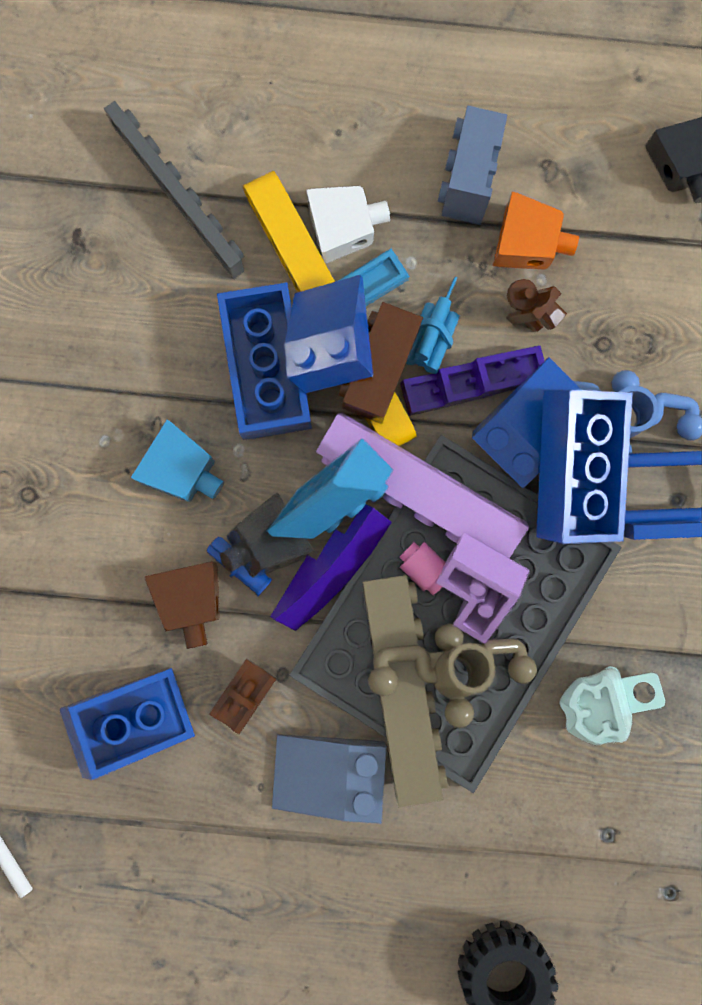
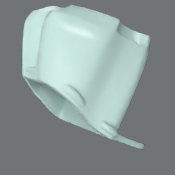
[559,666,665,745]

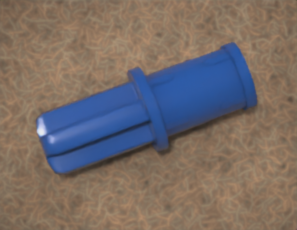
[206,536,273,596]

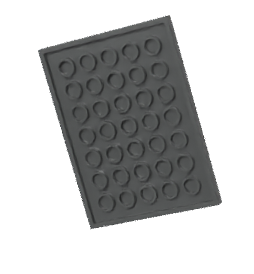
[289,435,622,794]

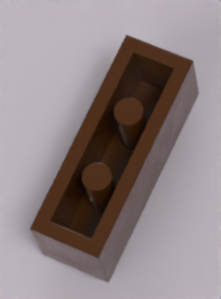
[338,301,423,424]

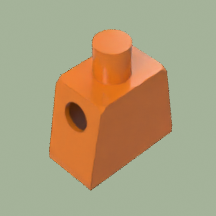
[493,192,579,270]

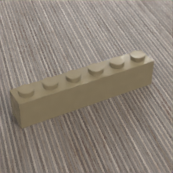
[362,575,448,808]

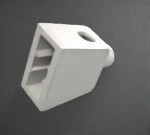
[306,186,390,264]

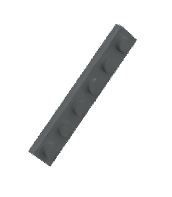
[104,101,245,279]

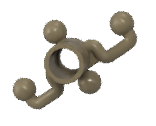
[368,623,537,728]

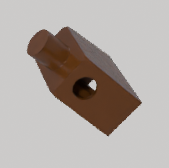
[145,561,220,649]

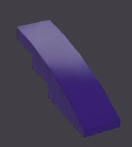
[400,345,545,416]
[270,504,392,631]

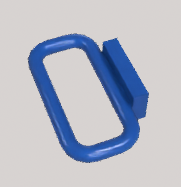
[624,451,702,540]

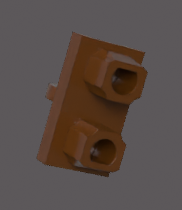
[506,279,567,332]
[209,658,277,735]

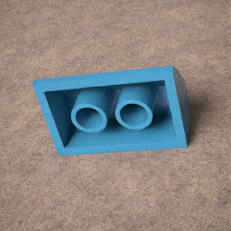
[267,438,393,539]

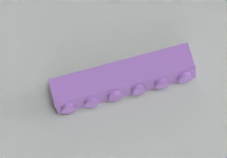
[316,413,529,559]

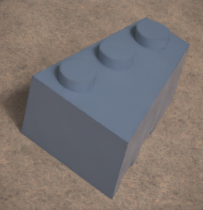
[438,105,507,225]

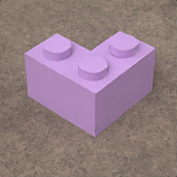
[436,533,529,644]

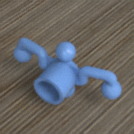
[574,370,702,454]

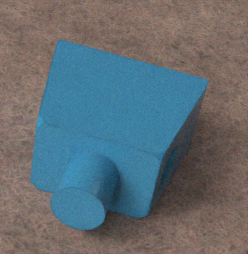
[131,420,224,502]

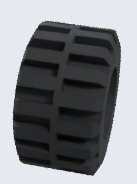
[458,921,558,1005]

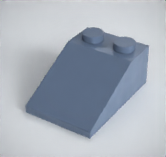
[272,734,386,824]

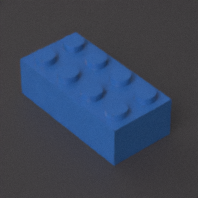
[217,282,312,440]
[536,390,633,544]

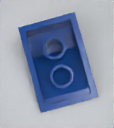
[285,275,373,393]
[472,357,582,488]
[59,668,195,780]

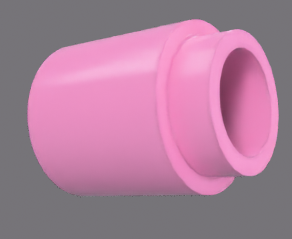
[399,542,446,595]

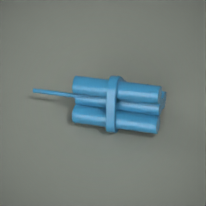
[406,277,460,374]

